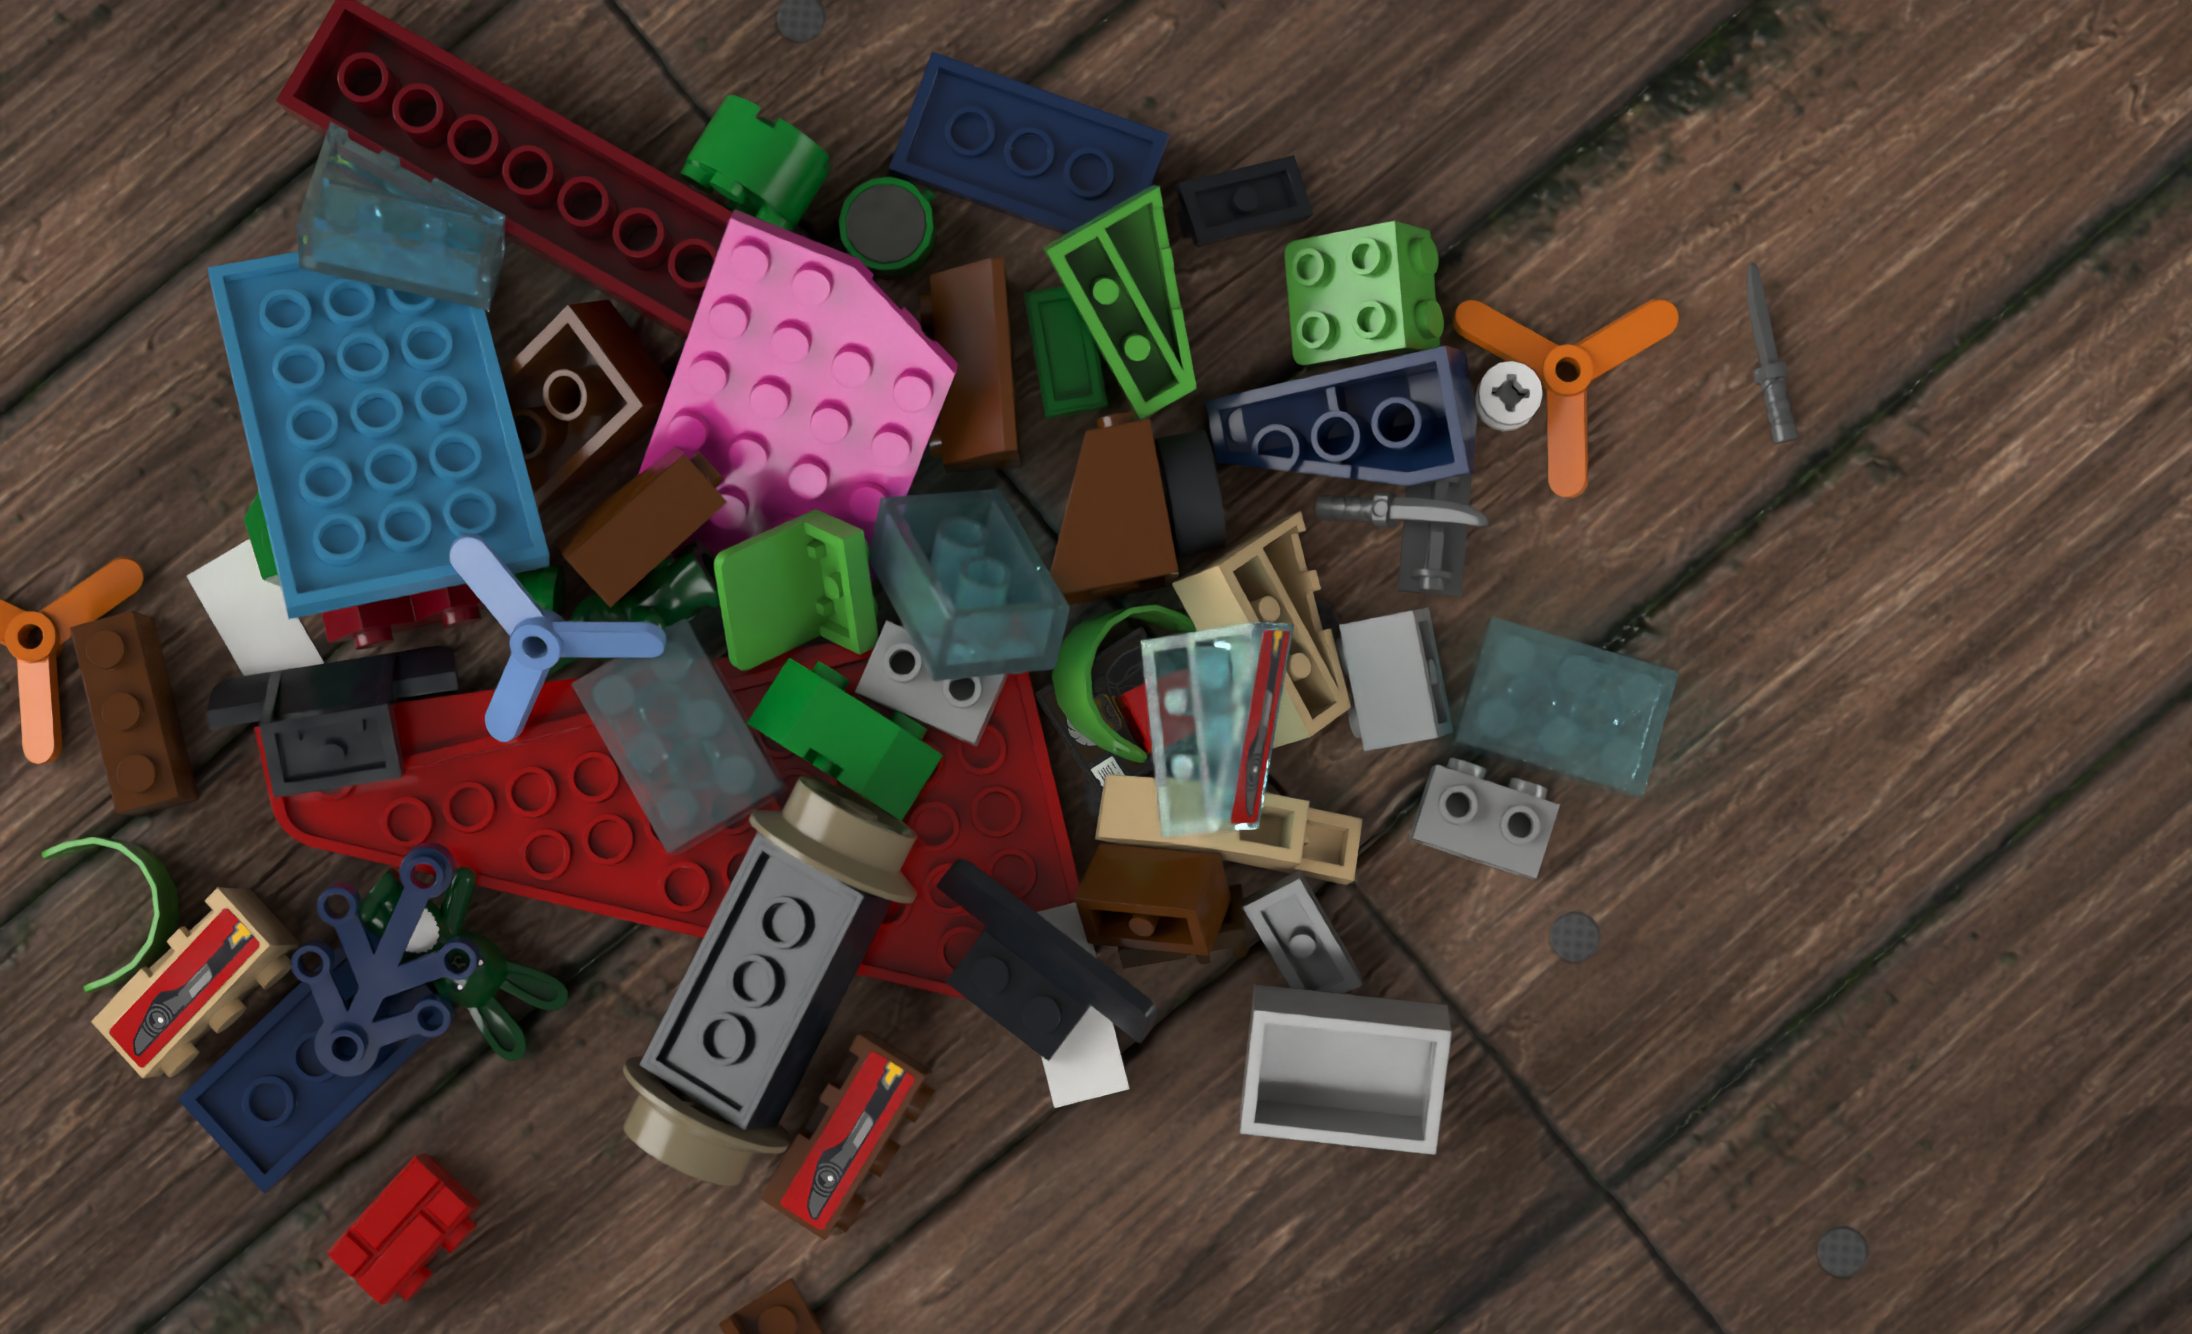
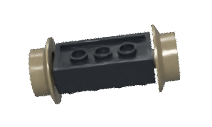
[623,776,917,1186]

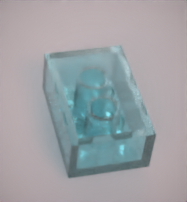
[869,489,1070,681]
[1449,617,1679,799]
[571,618,789,855]

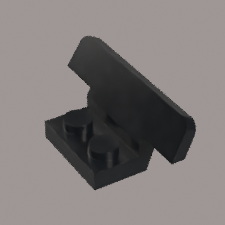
[206,645,459,798]
[935,859,1158,1061]

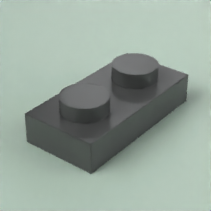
[1243,870,1362,994]

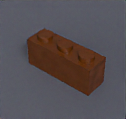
[70,611,199,817]

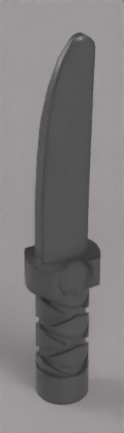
[1746,263,1799,444]
[1316,492,1489,528]

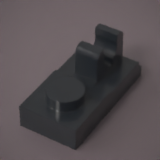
[1176,155,1313,248]

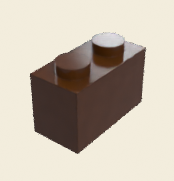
[1074,844,1232,956]

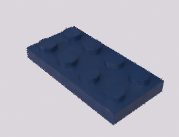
[889,52,1170,235]
[177,932,457,1193]

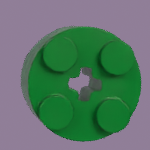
[680,95,833,232]

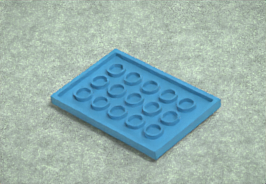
[207,225,549,619]

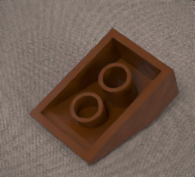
[501,300,671,514]

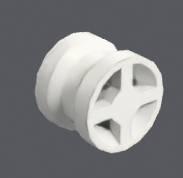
[1474,361,1543,432]

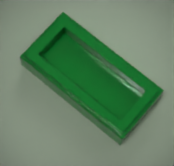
[1024,286,1108,419]

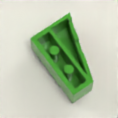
[1042,185,1197,420]

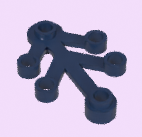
[291,842,480,1077]

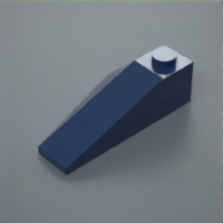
[1205,346,1477,486]

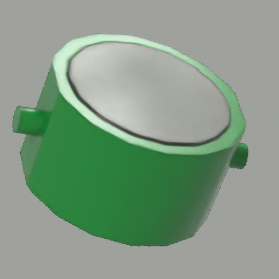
[839,177,937,280]

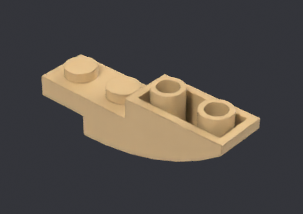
[1095,775,1363,885]

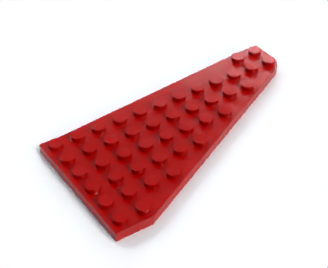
[254,610,1098,1000]

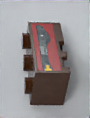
[759,1030,935,1240]

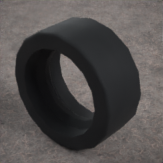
[1154,430,1227,557]

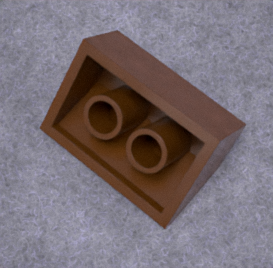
[920,257,1022,473]

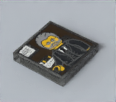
[1034,626,1194,800]

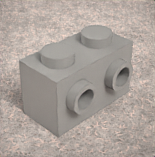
[1335,607,1453,751]
[855,617,1008,747]
[1408,758,1560,880]

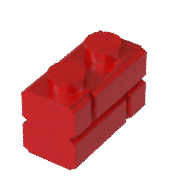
[326,1153,481,1305]

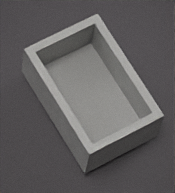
[1240,985,1452,1155]

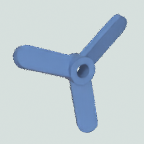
[449,534,667,742]

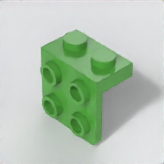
[1285,221,1444,366]
[714,509,879,671]

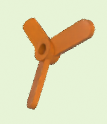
[1452,298,1679,498]
[0,556,144,764]

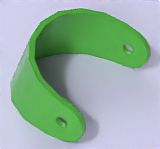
[1052,604,1201,763]
[41,837,180,993]

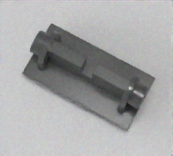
[1397,473,1472,597]

